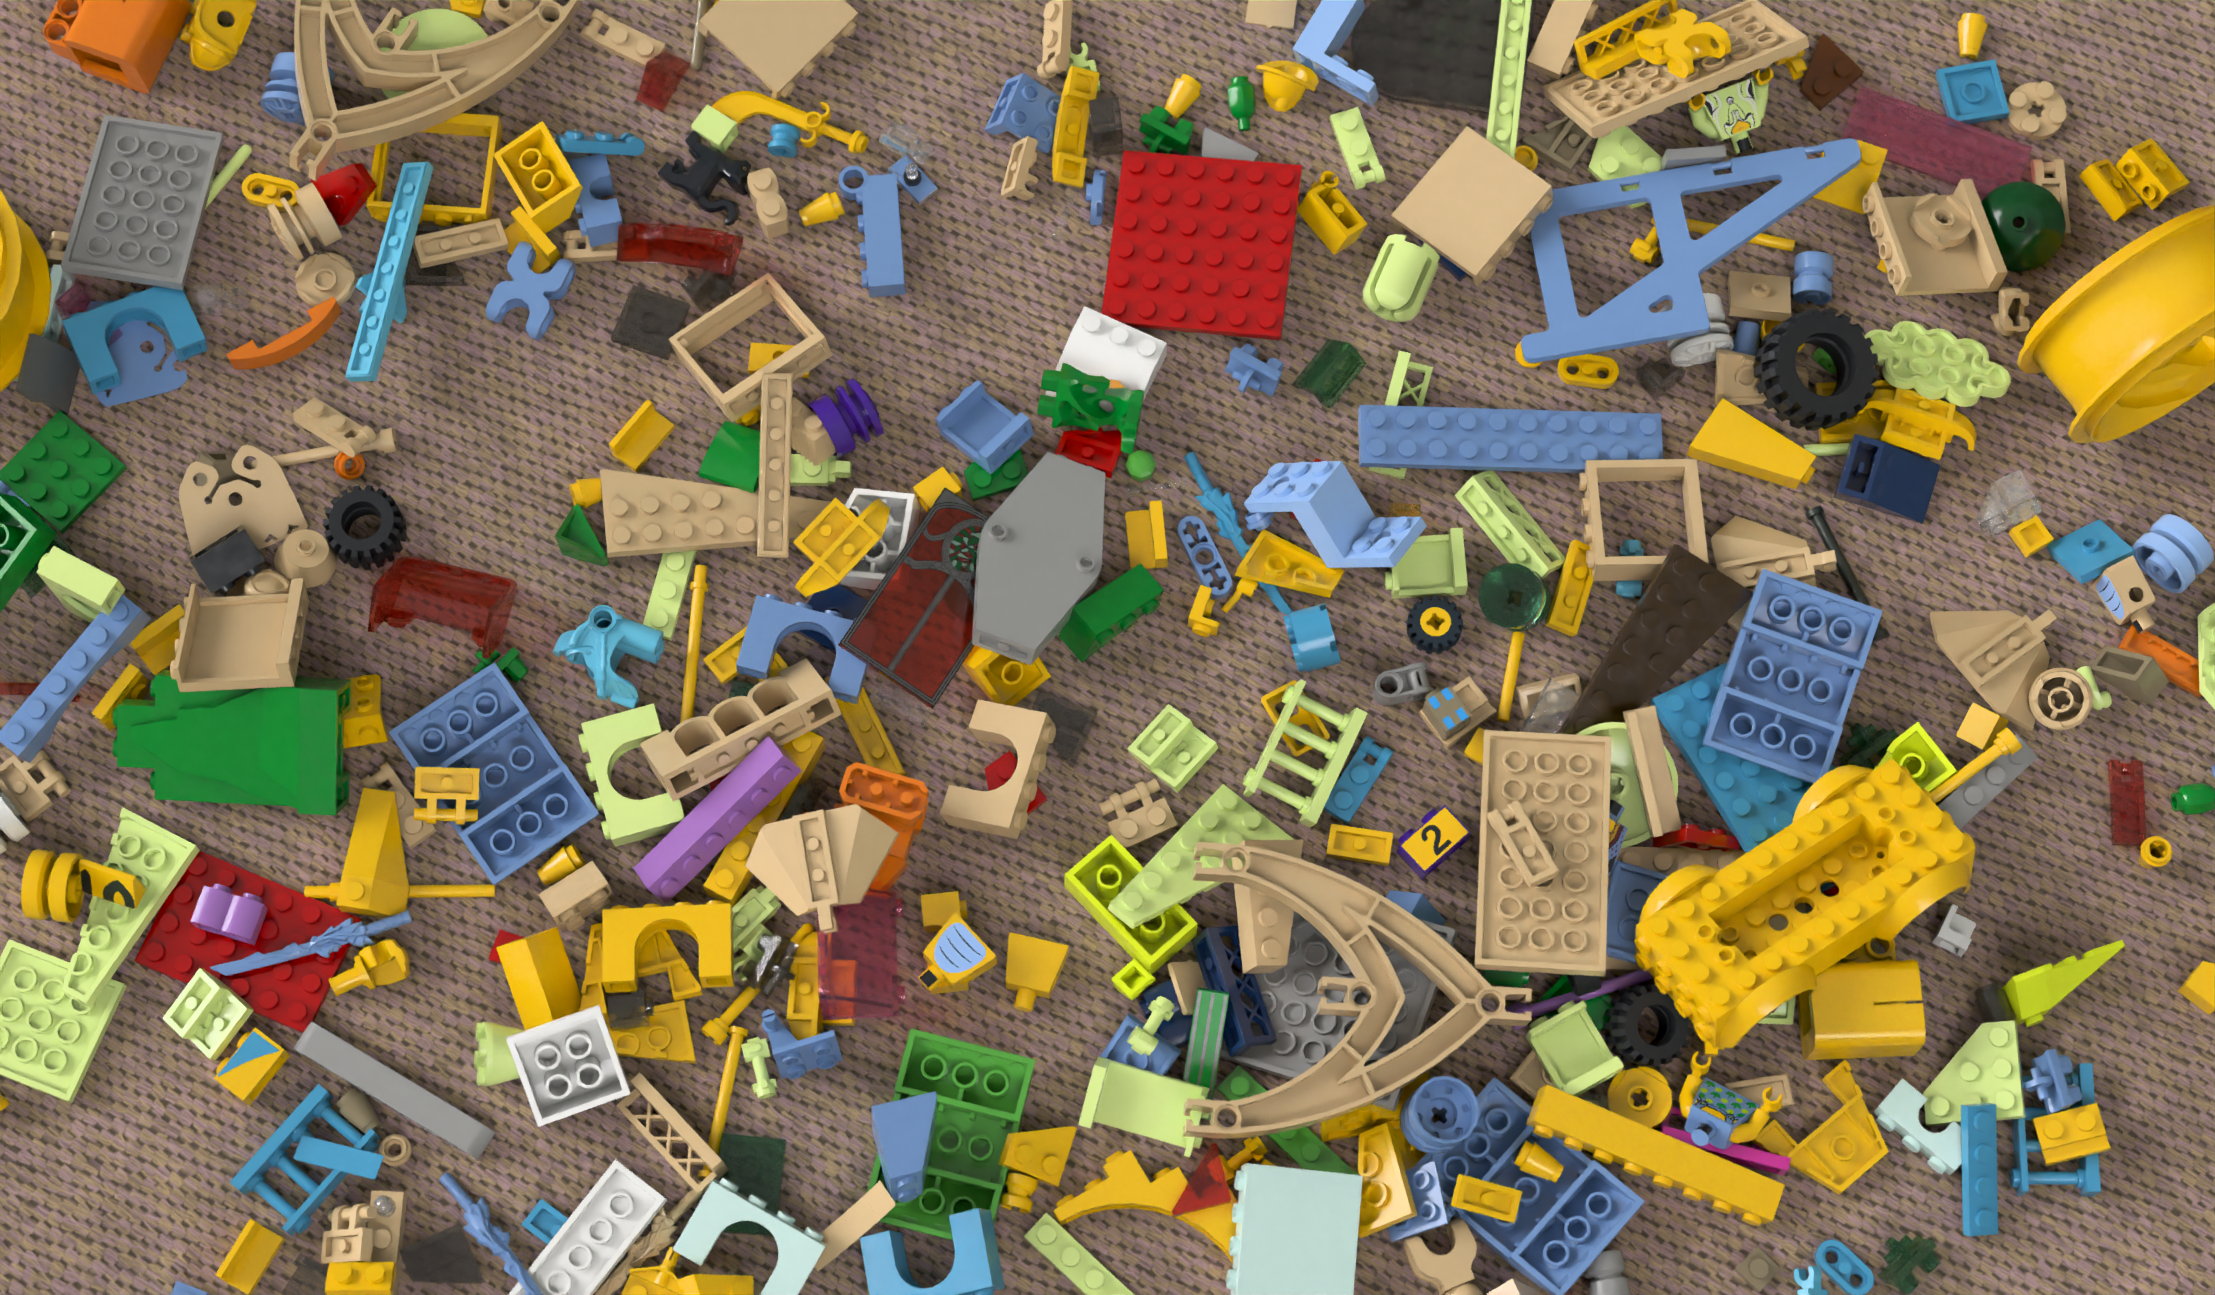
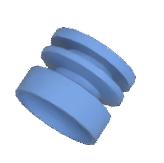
[260,52,335,126]
[1400,1076,1480,1154]

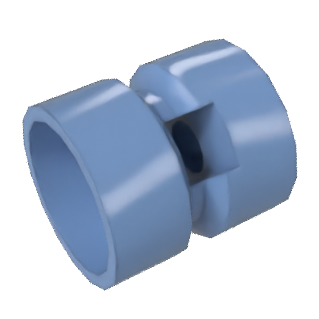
[1792,251,1834,305]

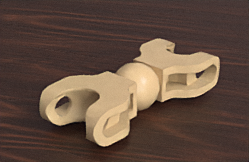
[1403,1217,1483,1295]

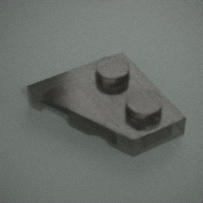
[399,1223,485,1284]

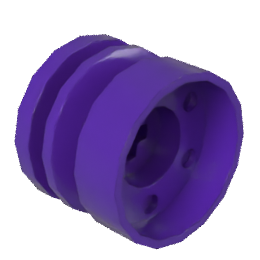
[807,378,884,459]

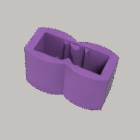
[190,884,268,945]

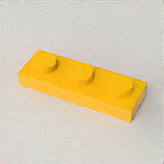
[1545,539,1593,637]

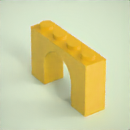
[602,900,734,993]

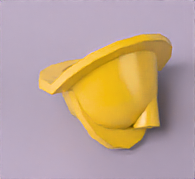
[1255,60,1319,112]

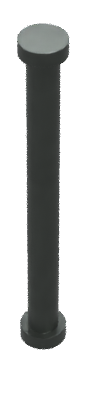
[1805,506,1890,643]

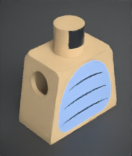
[2092,555,2156,634]

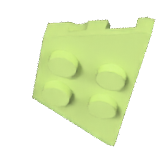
[1588,126,1662,209]

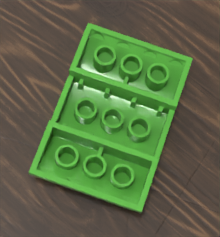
[867,1029,1036,1241]

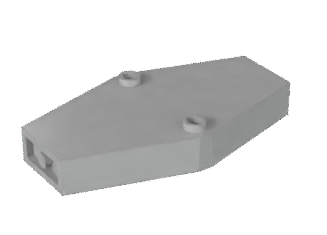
[972,452,1105,665]

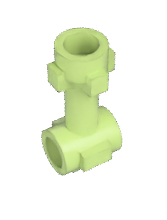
[1127,996,1174,1056]
[741,1037,778,1099]

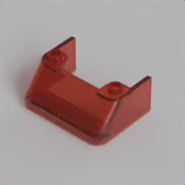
[368,556,517,659]

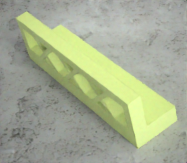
[1369,350,1433,479]
[1455,470,1565,588]

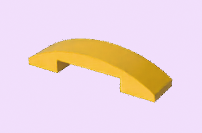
[1052,66,1100,188]

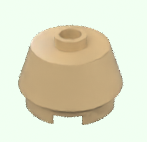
[274,529,337,590]
[2029,667,2093,730]

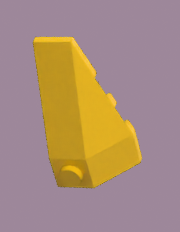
[336,788,410,918]

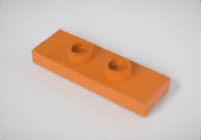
[2118,624,2202,698]

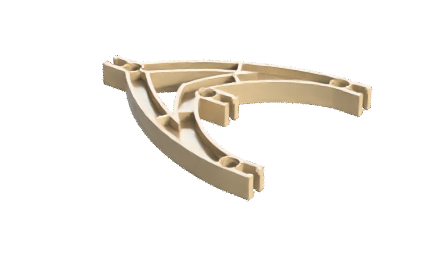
[289,0,581,181]
[1183,842,1532,1139]

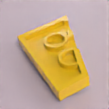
[604,1000,697,1064]
[1319,1101,1405,1142]
[1358,1122,1417,1238]

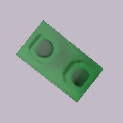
[1139,105,1194,155]
[472,647,528,683]

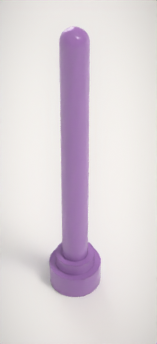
[1506,969,1653,1030]

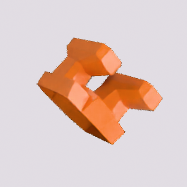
[803,762,929,895]

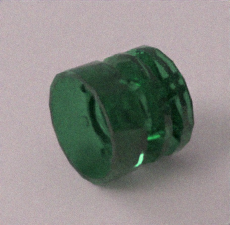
[1478,563,1551,631]

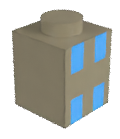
[1422,685,1472,741]

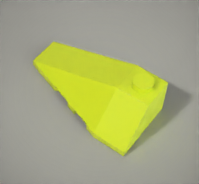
[1874,722,1958,793]
[2000,940,2125,1027]

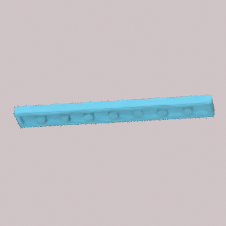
[345,162,434,382]

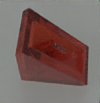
[636,51,690,112]

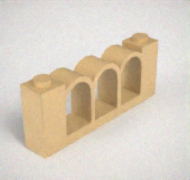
[640,658,842,801]

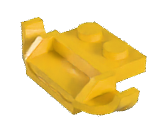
[1857,388,1977,460]
[793,497,891,597]
[786,932,860,1041]

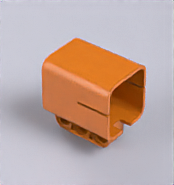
[43,0,192,94]

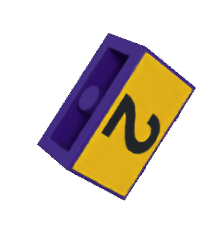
[1397,805,1471,880]

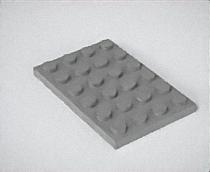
[61,114,224,290]

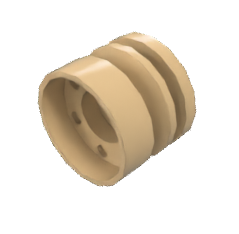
[266,183,343,262]

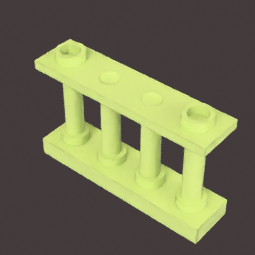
[1242,679,1368,828]

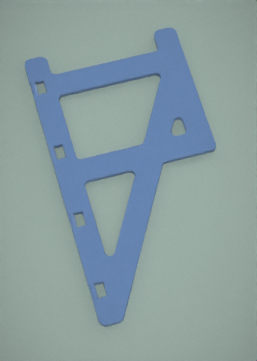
[1521,138,1861,363]

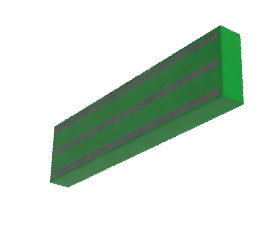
[1183,987,1230,1120]

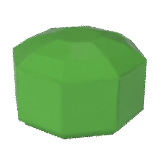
[1125,450,1156,482]

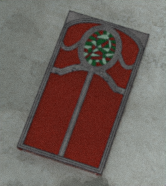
[838,488,989,709]

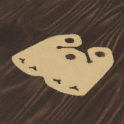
[179,445,308,555]

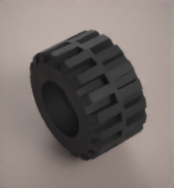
[323,485,407,570]
[1603,985,1693,1066]

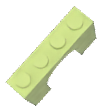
[37,546,125,623]
[578,703,685,847]

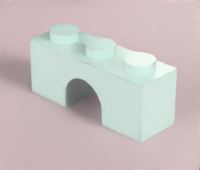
[1873,1078,1962,1176]

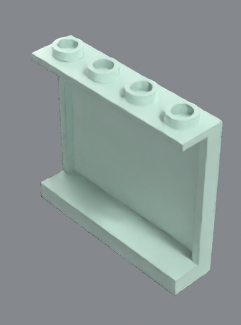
[1226,1163,1363,1295]

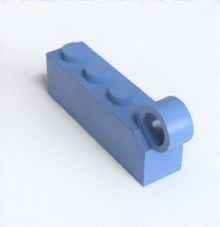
[838,166,906,297]

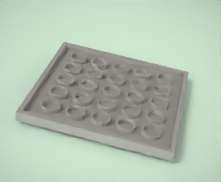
[1219,911,1458,1112]

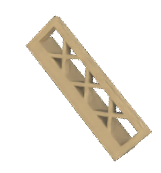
[1623,705,1681,837]
[616,1073,728,1196]

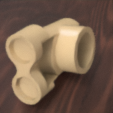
[483,0,534,26]

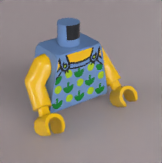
[1679,1051,1783,1150]

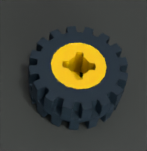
[1407,596,1463,654]

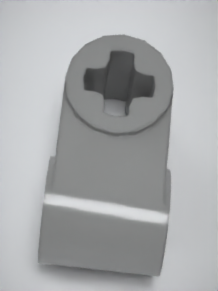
[1372,662,1434,706]

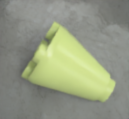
[474,1022,526,1086]

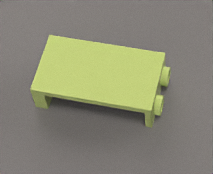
[1078,1056,1210,1157]

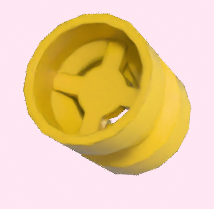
[1000,1173,1039,1214]

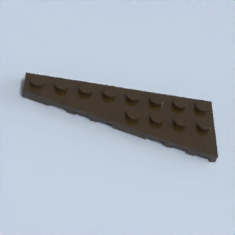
[1557,544,1753,735]

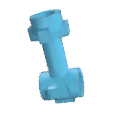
[1616,540,1644,599]

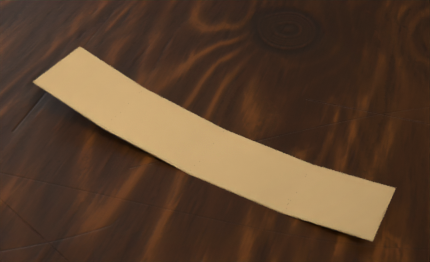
[815,1181,896,1271]

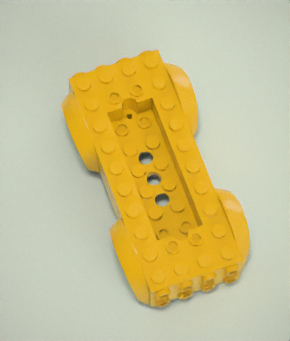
[1634,758,1976,1049]

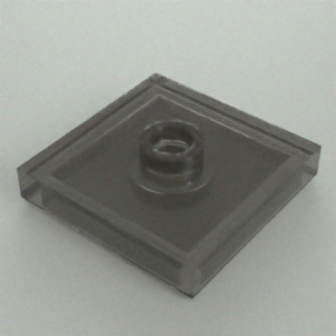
[611,285,690,360]

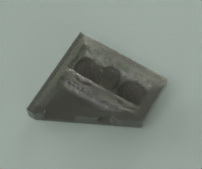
[406,225,465,287]
[1031,690,1097,769]
[779,778,829,821]

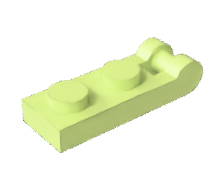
[1329,107,1385,190]

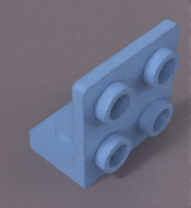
[985,73,1061,153]

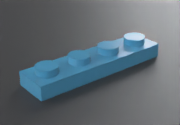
[1961,1103,1998,1236]

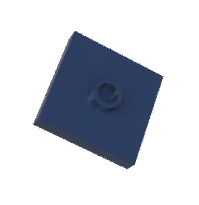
[795,584,878,654]

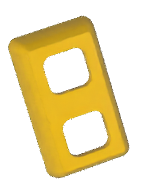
[1261,680,1330,757]

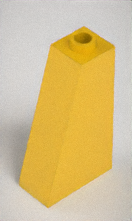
[1686,398,1816,490]

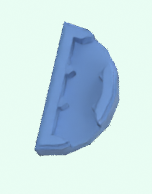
[1086,169,1107,225]

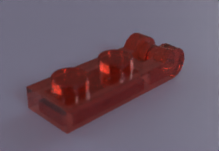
[2108,759,2146,846]

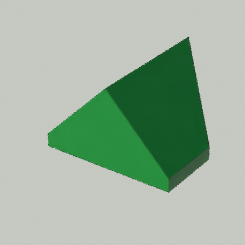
[555,504,609,567]

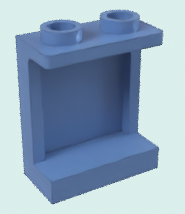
[936,380,1034,474]

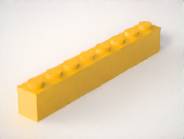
[1526,1084,1785,1226]

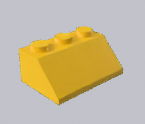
[493,121,583,234]

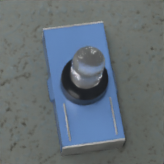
[888,155,938,205]

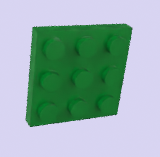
[0,411,127,534]

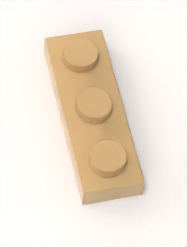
[413,218,509,269]

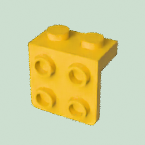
[343,674,388,749]

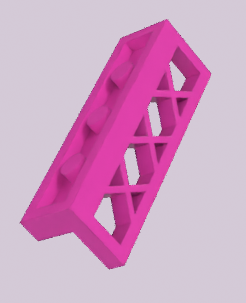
[1660,1107,1792,1176]

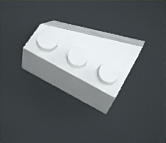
[813,488,921,593]

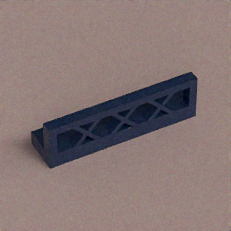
[1192,925,1277,1057]

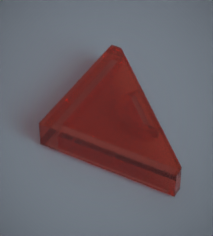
[1171,1143,1231,1217]

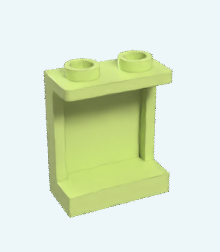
[1384,527,1468,599]
[1526,1000,1624,1097]

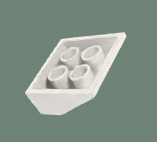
[1045,306,1167,427]
[506,1005,631,1127]

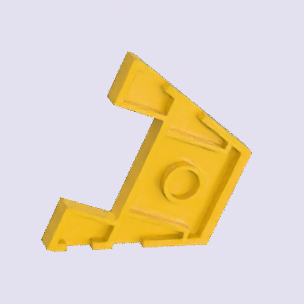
[578,923,703,1018]
[1752,1060,1889,1195]

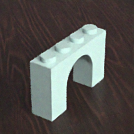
[672,1177,827,1295]

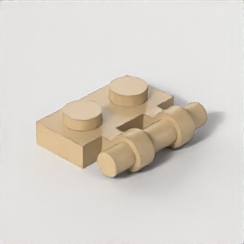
[0,750,71,823]
[1098,779,1178,850]
[321,1203,377,1265]

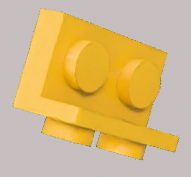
[2115,138,2190,210]

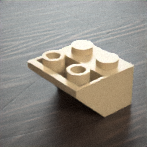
[538,861,615,932]

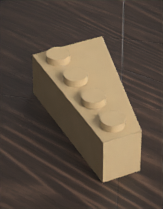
[1527,0,1599,80]
[1231,840,1303,974]

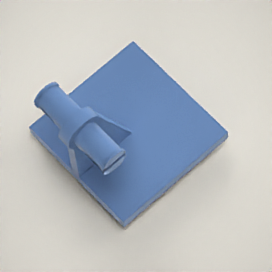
[762,1009,843,1079]

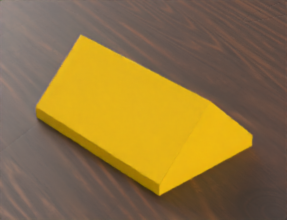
[496,926,582,1030]

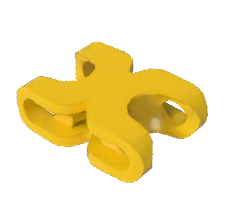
[1634,9,1731,78]

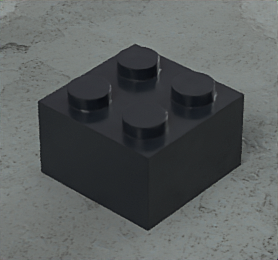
[189,525,265,594]

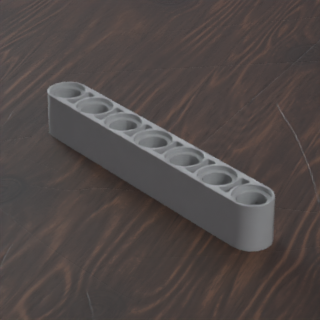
[293,1022,495,1161]

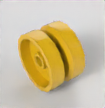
[21,849,84,923]

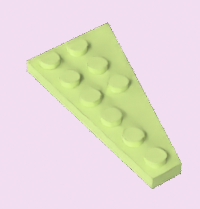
[1108,784,1294,929]
[61,807,200,1008]

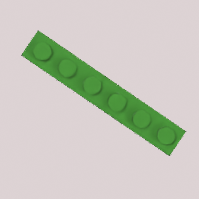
[1217,1065,1358,1175]

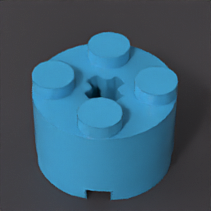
[1283,603,1341,673]

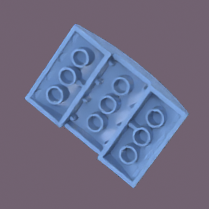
[1702,569,1882,784]
[389,662,600,886]
[1415,1077,1645,1295]

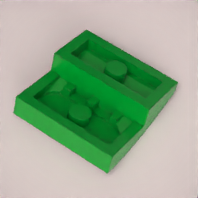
[699,421,760,493]

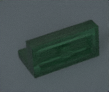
[1294,339,1367,409]

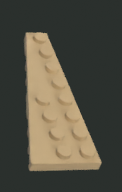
[600,469,846,558]

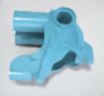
[552,605,665,709]

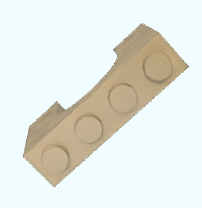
[940,699,1056,839]

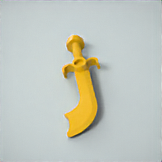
[712,91,869,154]

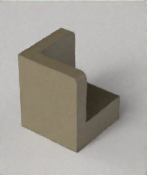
[197,451,240,497]

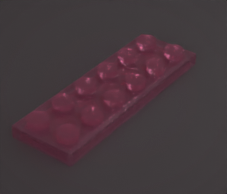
[1842,87,2032,196]

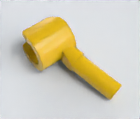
[1221,578,1258,614]

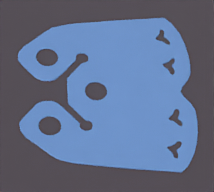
[85,300,188,407]

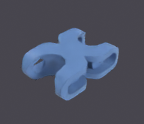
[486,241,576,341]

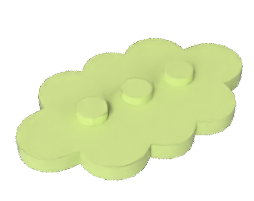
[1865,321,2011,407]

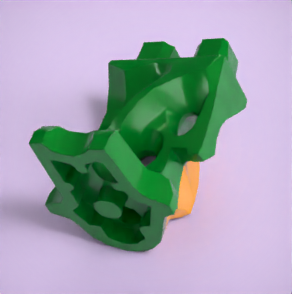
[1037,363,1144,454]

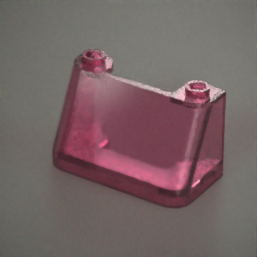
[817,888,906,1020]

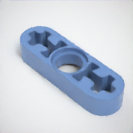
[1177,516,1232,599]

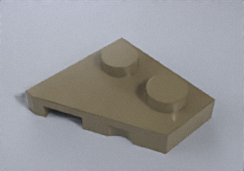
[1521,115,1594,174]

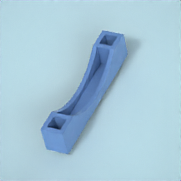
[0,594,152,763]

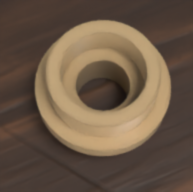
[379,1134,412,1167]

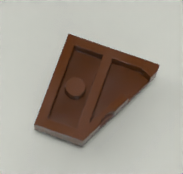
[1799,33,1864,111]

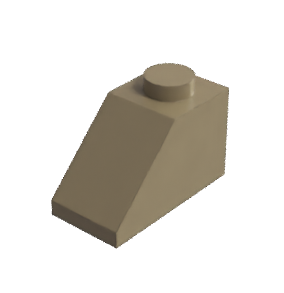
[2090,645,2169,704]

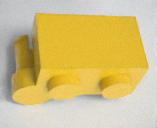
[1298,171,1368,255]

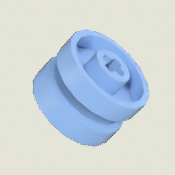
[2132,514,2214,593]

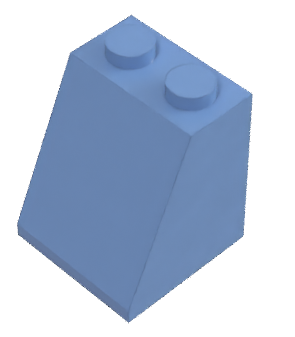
[871,1092,937,1202]

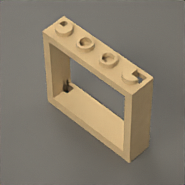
[669,272,832,422]
[1579,459,1709,581]

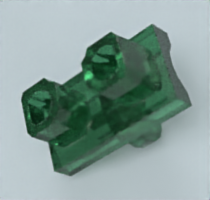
[1838,723,1899,769]
[1877,1235,1940,1294]

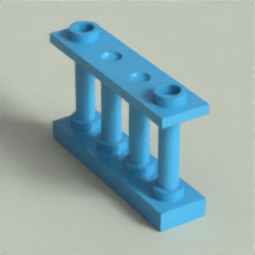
[2010,1063,2101,1197]
[230,1084,380,1236]

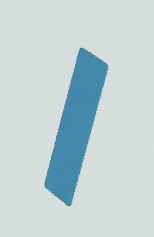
[294,1135,383,1179]

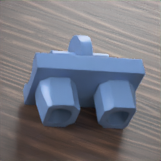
[1225,343,1284,397]
[2025,1049,2082,1115]

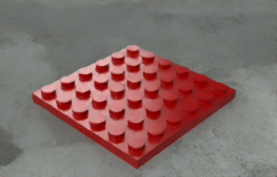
[1101,150,1303,340]

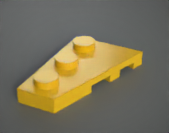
[1235,529,1345,598]

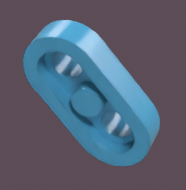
[1814,1240,1874,1295]

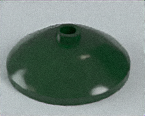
[1981,182,2066,272]

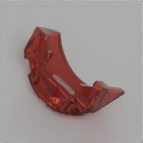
[616,222,743,276]

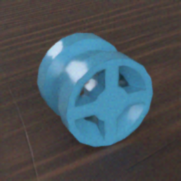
[768,124,800,158]

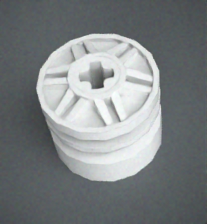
[1660,293,1734,367]

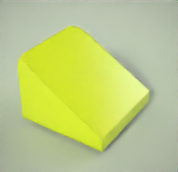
[1111,958,1156,1001]

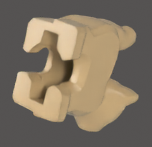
[1991,287,2029,336]

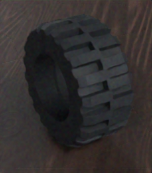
[1754,308,1879,431]

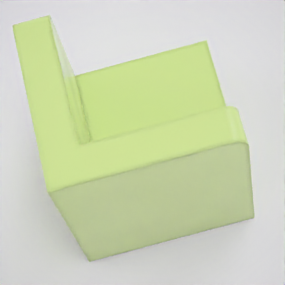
[691,104,739,154]

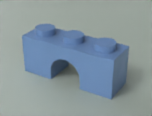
[570,154,626,247]

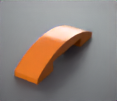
[226,296,342,369]

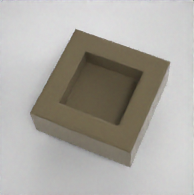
[1734,1246,1781,1293]

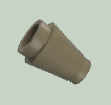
[337,1088,383,1134]

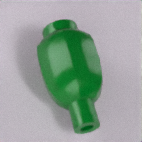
[1227,76,1256,132]
[2170,783,2215,815]

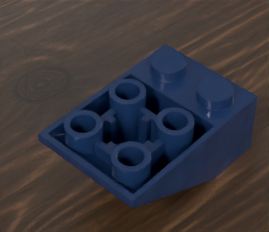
[1833,434,1940,524]

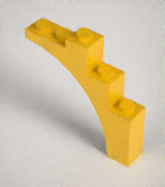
[1053,1150,1238,1264]

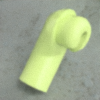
[2076,666,2112,710]

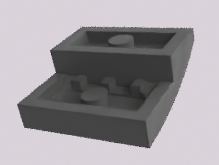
[15,333,80,414]

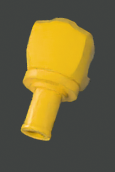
[329,939,411,997]

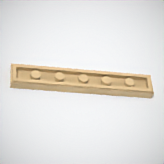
[757,372,793,559]

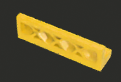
[1573,0,1678,80]

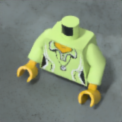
[1685,67,1773,154]

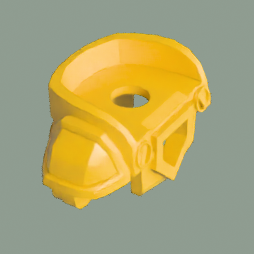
[179,0,257,71]

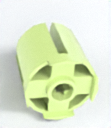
[1362,234,1440,322]

